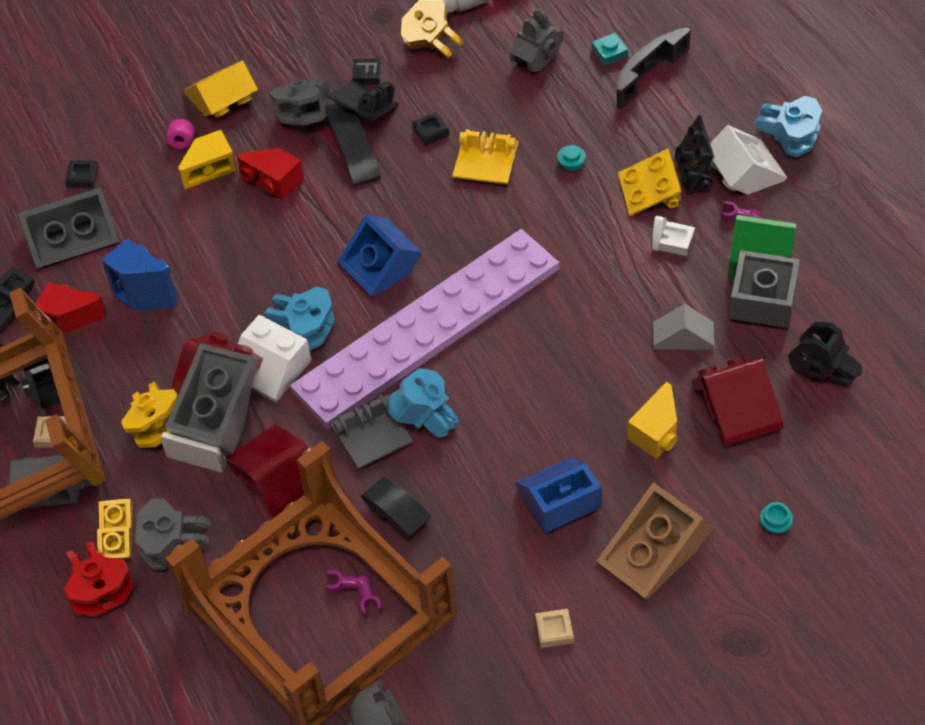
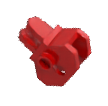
[64,541,135,617]

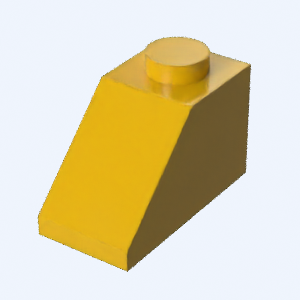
[178,130,237,189]
[627,382,678,459]

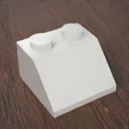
[710,125,788,194]
[238,315,311,403]

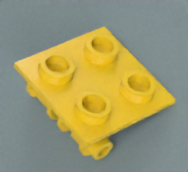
[452,130,518,184]
[618,149,682,216]

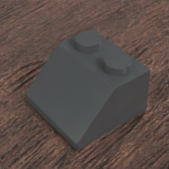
[729,250,800,328]

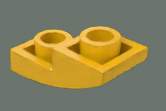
[97,499,133,559]

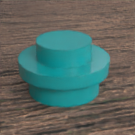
[557,145,586,172]
[760,502,793,534]

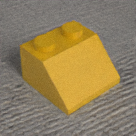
[183,61,258,118]

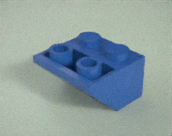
[102,238,178,311]
[515,457,602,533]

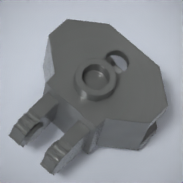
[510,8,563,71]
[270,79,330,125]
[135,498,210,570]

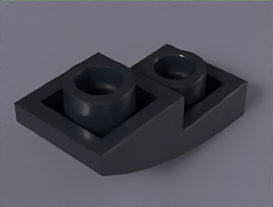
[360,476,432,540]

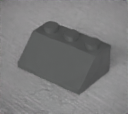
[18,187,119,269]

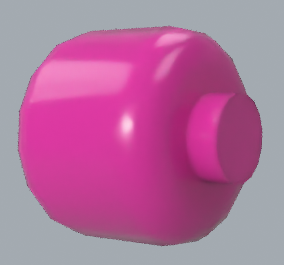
[166,119,195,150]

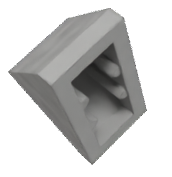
[653,303,714,350]

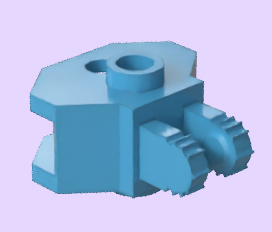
[754,96,823,157]
[263,287,335,351]
[388,368,459,438]

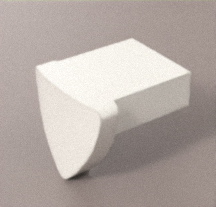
[652,216,695,256]

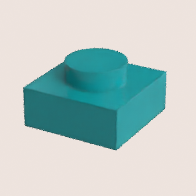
[592,33,628,66]

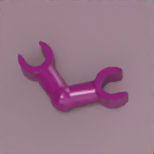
[720,201,761,223]
[324,570,383,619]

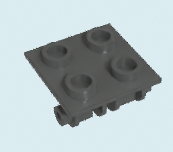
[330,395,413,469]

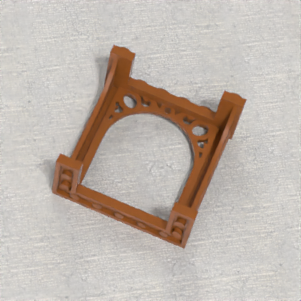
[0,288,106,520]
[165,441,457,725]

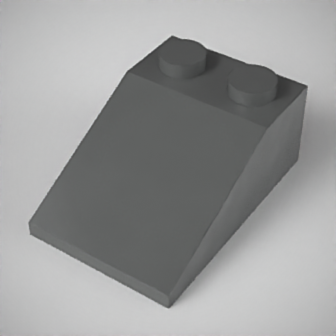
[165,343,257,455]

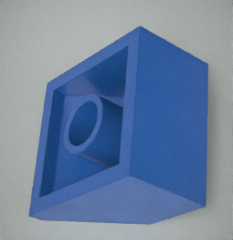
[337,215,422,297]

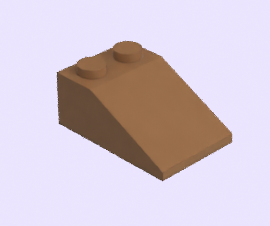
[597,482,714,599]

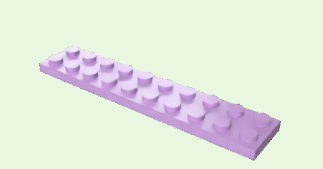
[290,229,559,430]

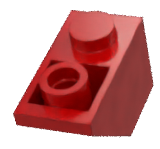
[237,148,304,200]
[36,282,107,334]

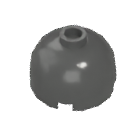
[347,681,406,725]

